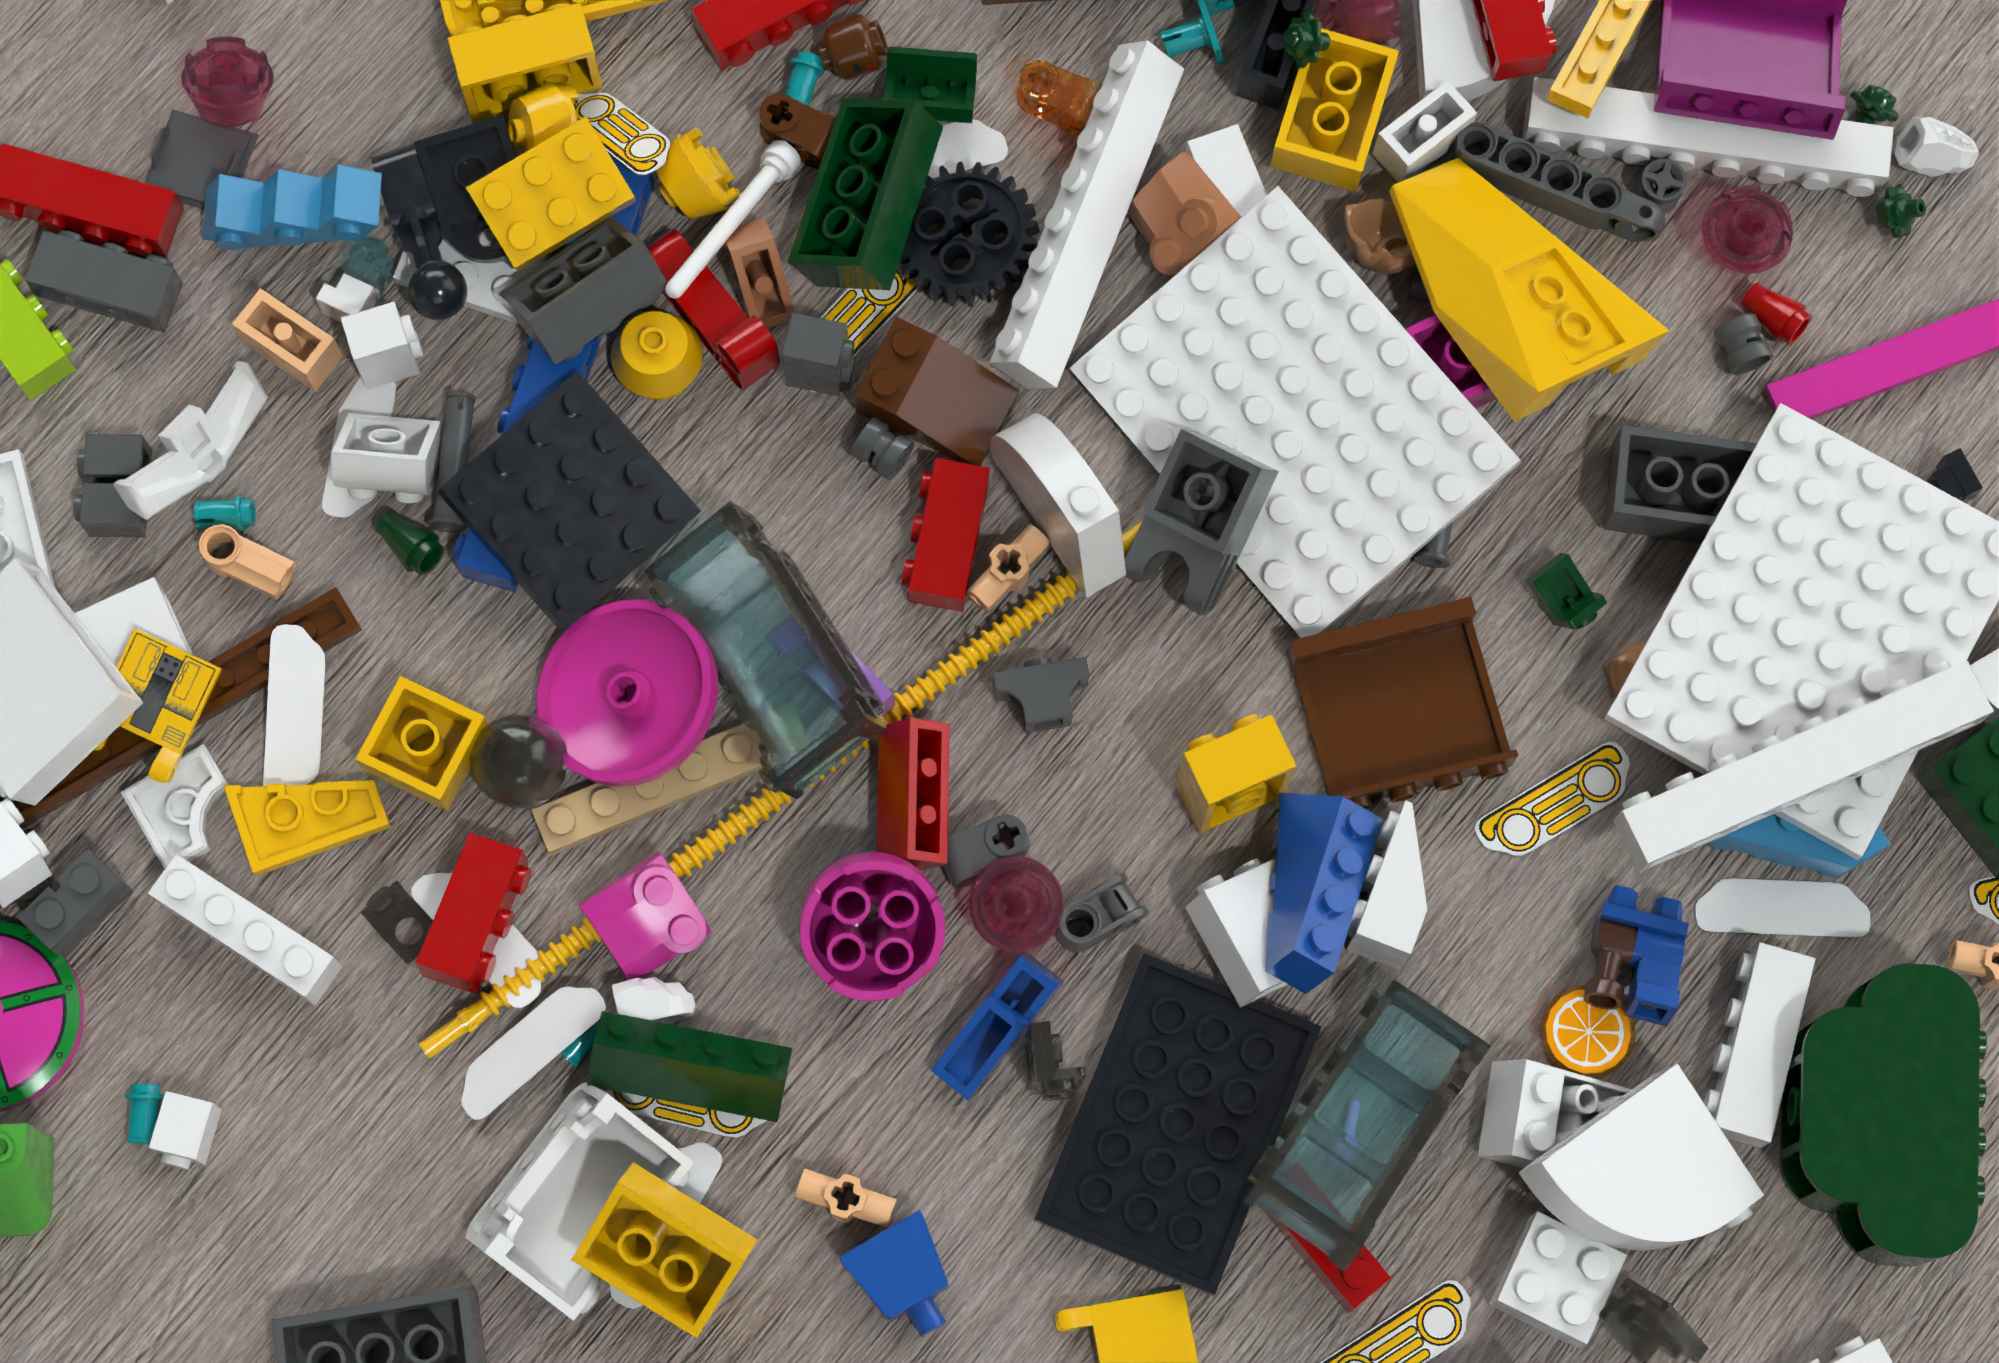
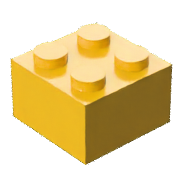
[355,676,491,812]

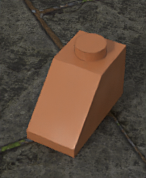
[724,217,795,328]

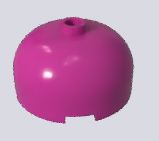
[799,852,945,1001]

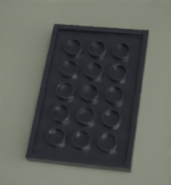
[1034,953,1322,1297]

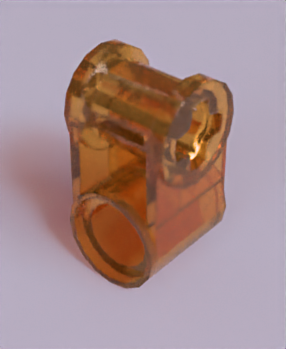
[1016,60,1102,135]

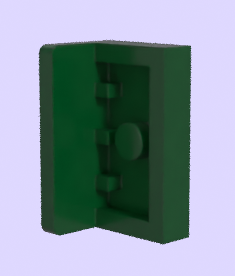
[883,47,978,123]

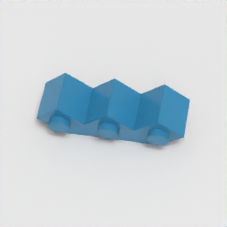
[202,164,382,250]
[1707,814,1891,879]

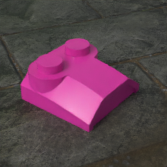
[578,852,712,980]

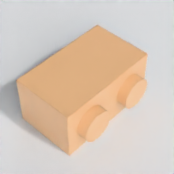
[232,288,343,392]

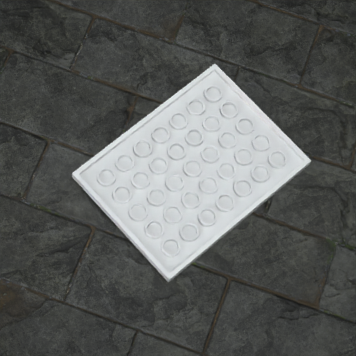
[1069,186,1521,638]
[1604,403,1999,860]

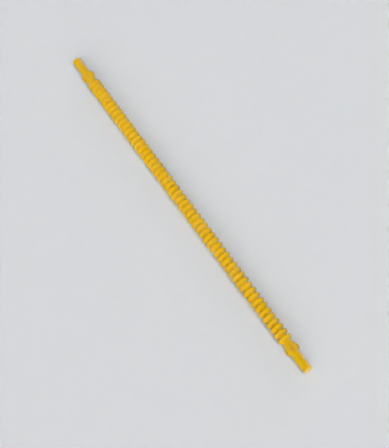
[419,520,1143,1059]

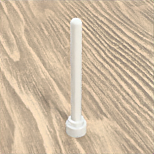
[665,140,801,299]

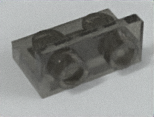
[1023,1021,1086,1101]
[1599,1277,1708,1363]

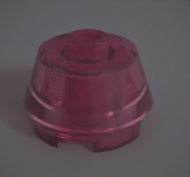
[1329,0,1405,46]
[181,36,274,127]
[1702,185,1793,275]
[969,856,1064,952]

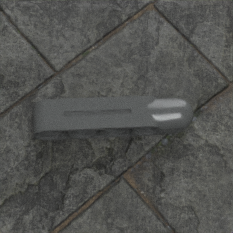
[1451,122,1665,242]

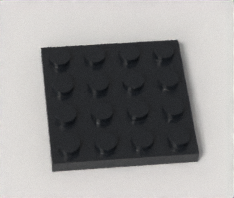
[437,371,701,633]

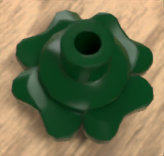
[1282,12,1330,69]
[1850,85,1899,124]
[1875,184,1926,238]

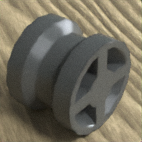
[1635,158,1687,213]

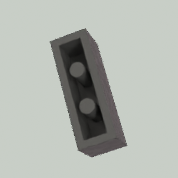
[24,230,183,333]

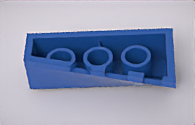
[1265,793,1383,994]

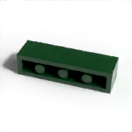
[587,1011,792,1122]

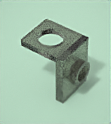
[361,880,433,964]

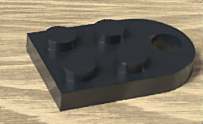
[414,115,516,263]

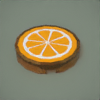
[1538,985,1636,1079]

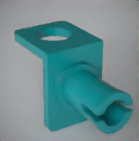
[1160,0,1251,65]

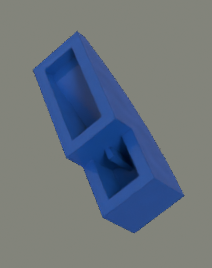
[930,953,1064,1100]

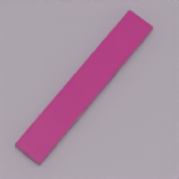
[1763,299,1999,419]

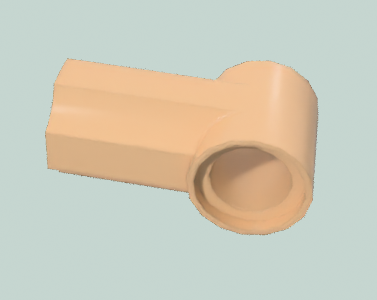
[199,524,296,600]

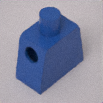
[839,1210,949,1337]

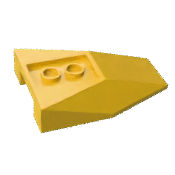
[1389,158,1670,422]

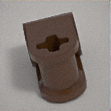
[759,93,836,170]

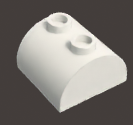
[331,413,441,503]

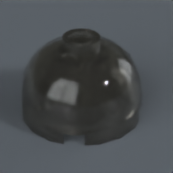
[470,714,568,809]

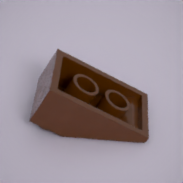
[854,317,1019,466]

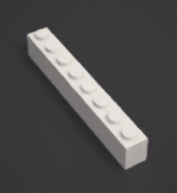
[990,40,1184,389]
[1522,77,1894,197]
[1613,660,1994,873]

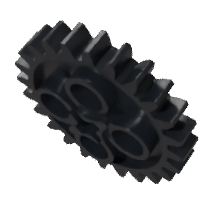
[899,161,1040,307]

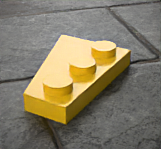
[224,780,392,876]

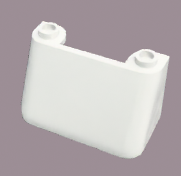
[466,1082,694,1321]

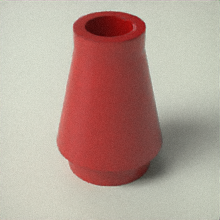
[1741,282,1812,345]

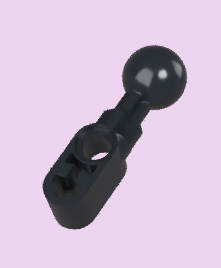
[371,143,468,320]

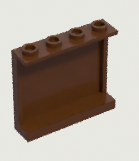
[1287,597,1518,809]

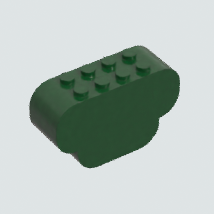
[1780,963,1987,1267]

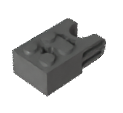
[1125,429,1279,616]

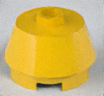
[507,82,579,157]
[656,127,742,220]
[611,311,703,400]

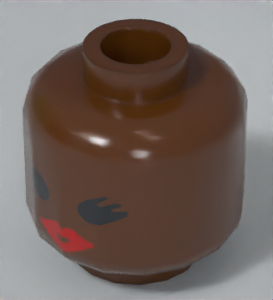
[819,14,888,81]

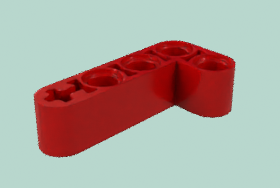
[647,228,780,391]

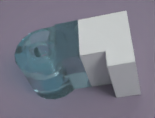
[316,237,394,323]

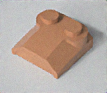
[1128,151,1241,276]

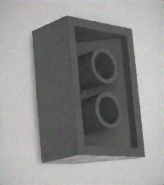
[499,217,668,365]

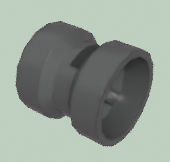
[1713,314,1774,375]
[850,417,914,480]

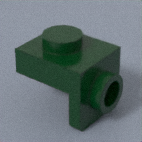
[1525,553,1607,629]

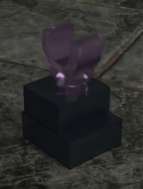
[1926,448,1983,503]

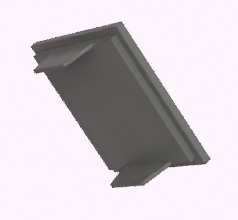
[144,109,258,209]

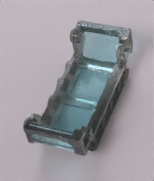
[644,501,887,799]
[1244,980,1491,1271]

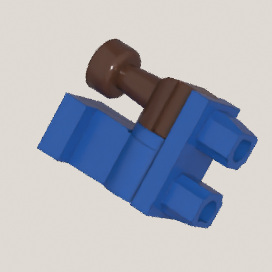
[1584,885,1689,1026]

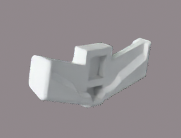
[113,360,268,520]

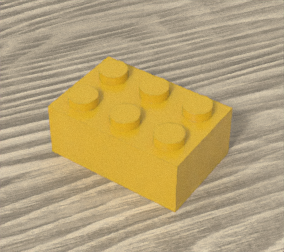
[447,3,603,123]
[1270,28,1399,192]
[466,116,636,272]
[1175,714,1297,834]
[571,1162,758,1338]

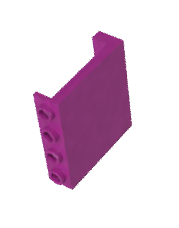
[1653,0,1847,140]

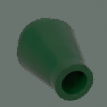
[375,510,444,575]

